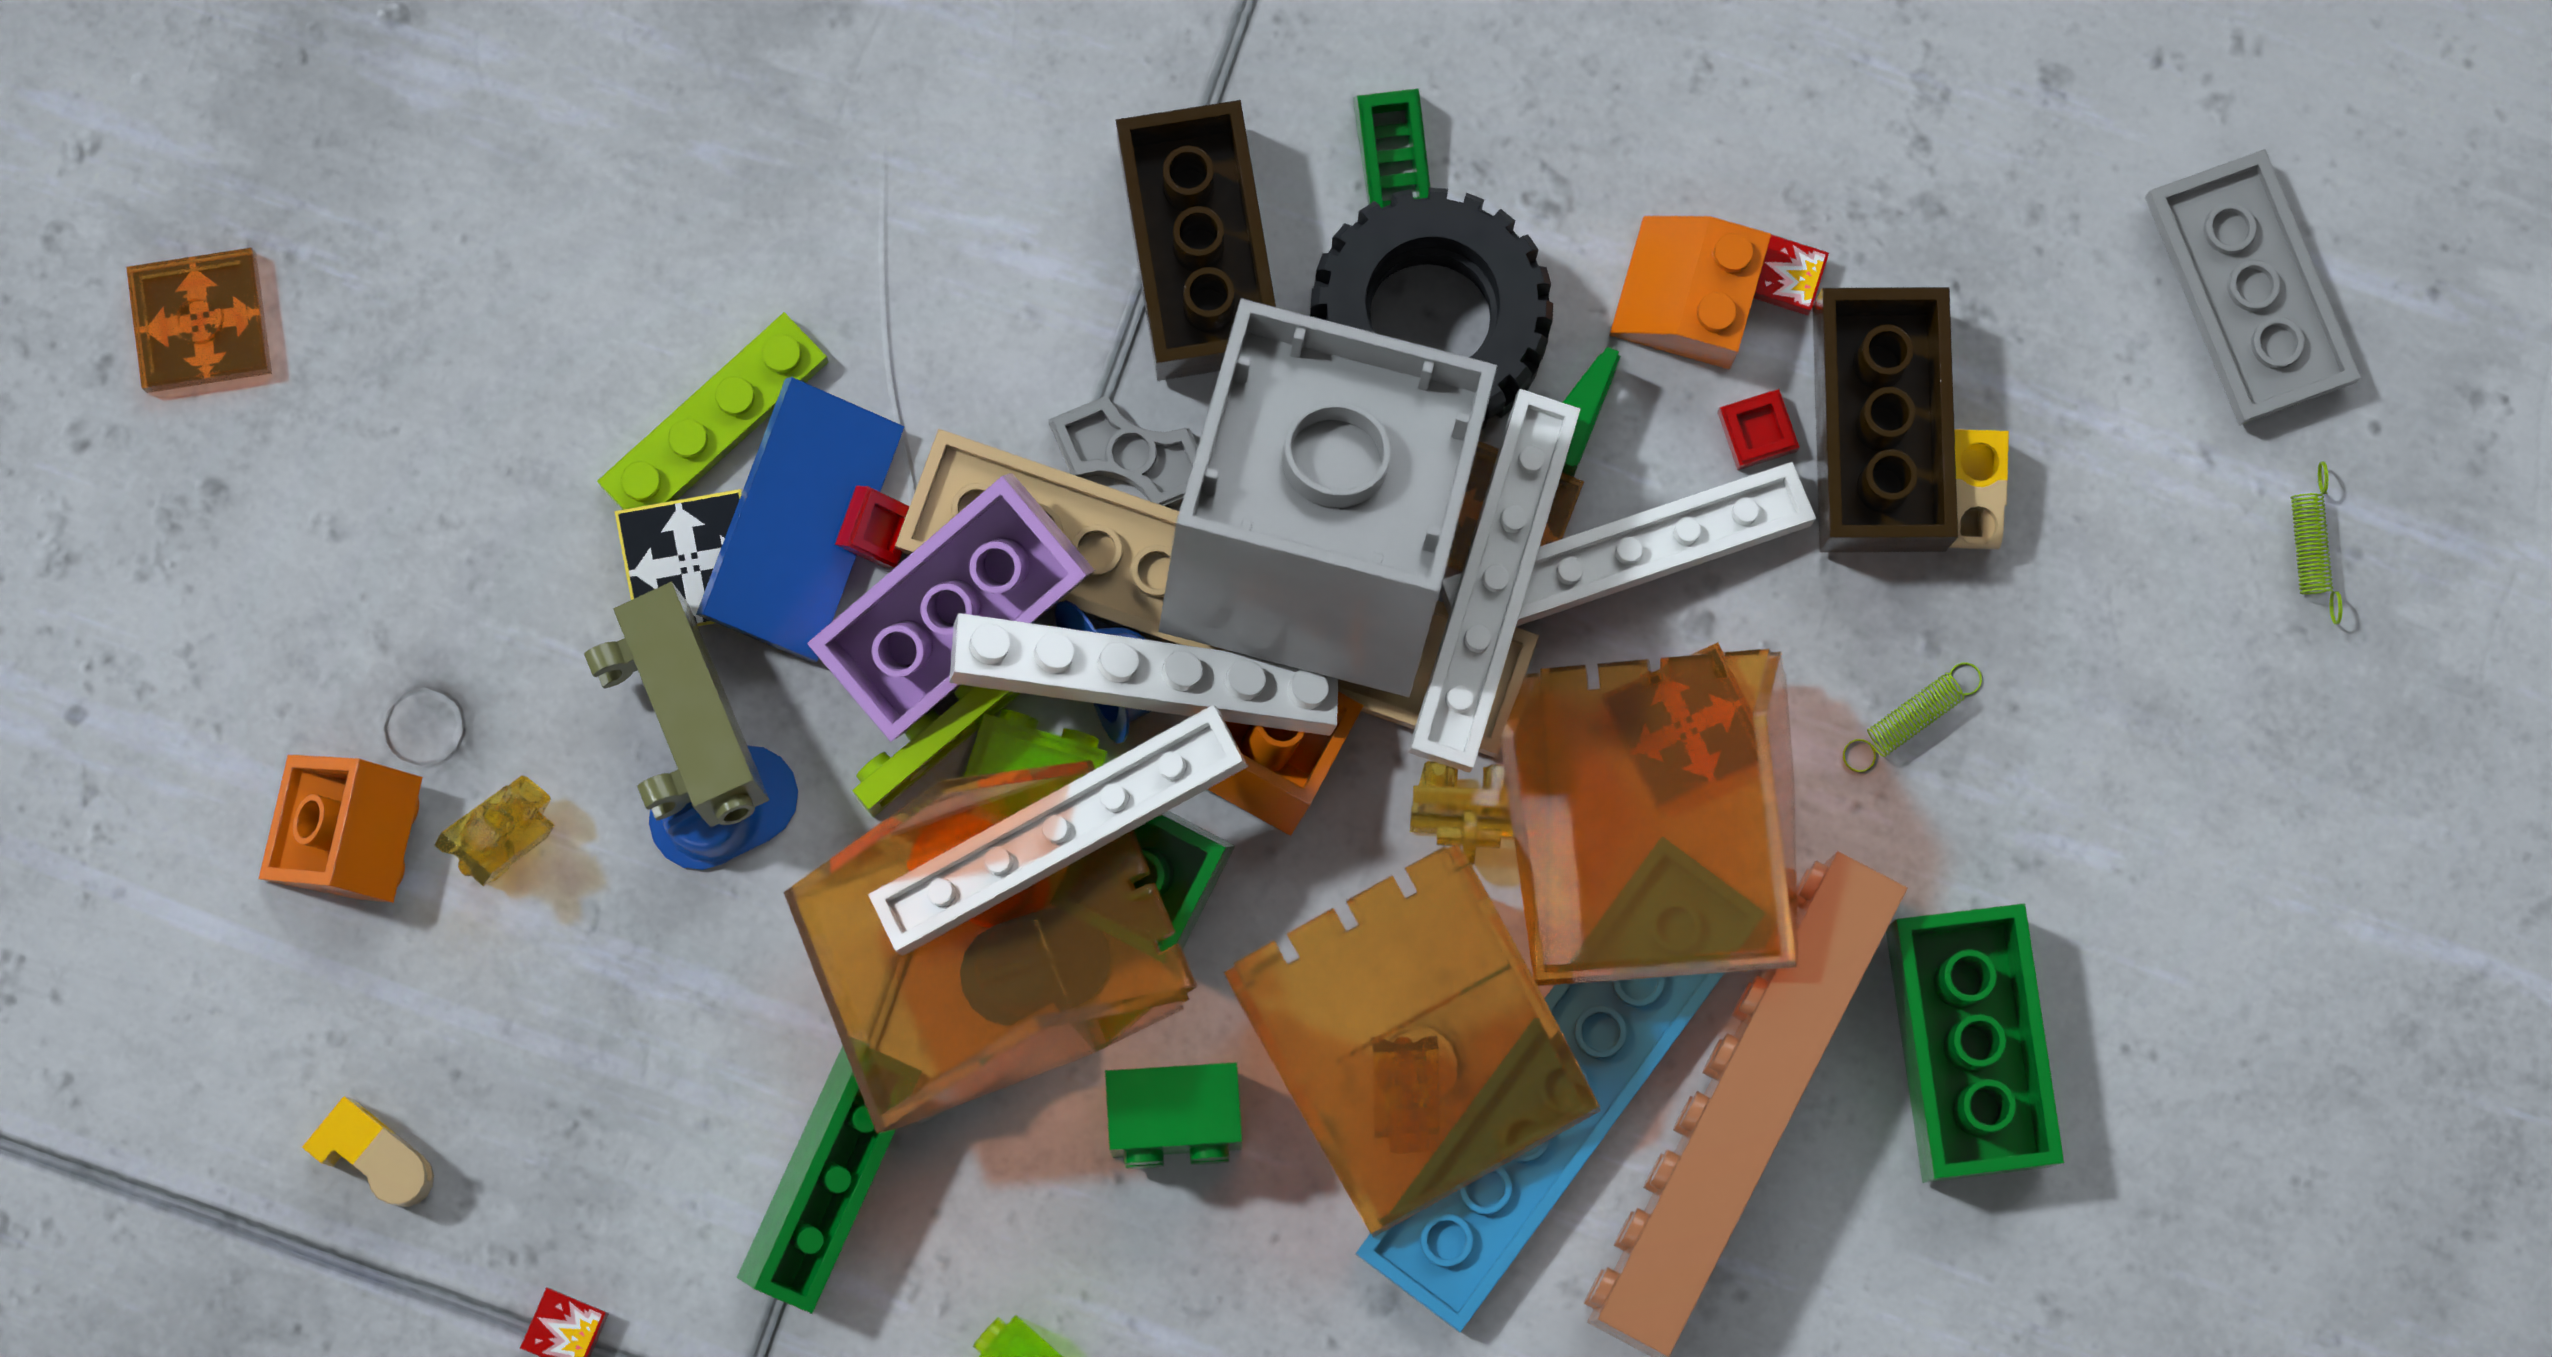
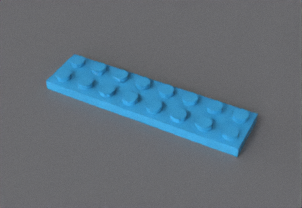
[1355,839,1767,1333]

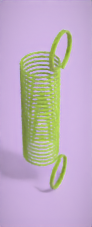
[2290,461,2343,624]
[1843,662,1982,772]

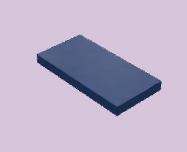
[696,377,905,662]

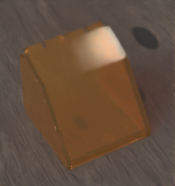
[1500,648,1798,986]
[783,760,1197,1133]
[1224,843,1601,1237]

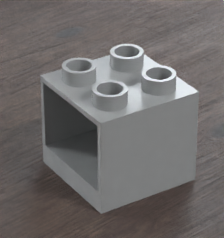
[1158,299,1497,697]

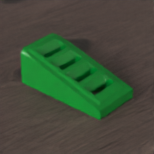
[1353,88,1431,208]
[1560,347,1621,480]

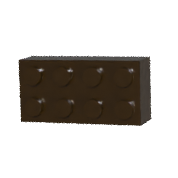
[1116,100,1276,381]
[1812,287,1958,553]

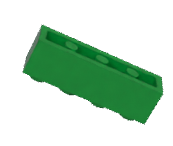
[737,1039,922,1314]

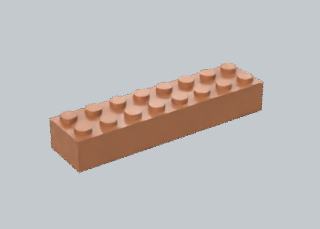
[1584,851,1908,1357]

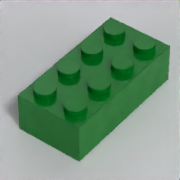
[1886,903,2064,1183]

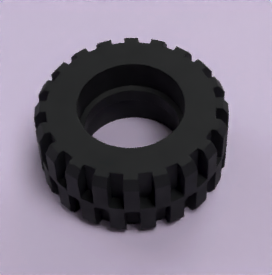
[1310,187,1554,430]

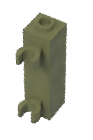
[584,582,769,827]

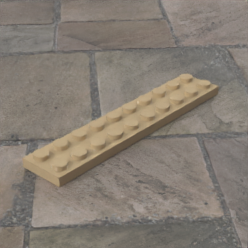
[895,428,1539,758]

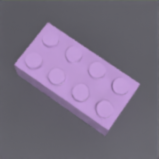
[807,473,1095,742]

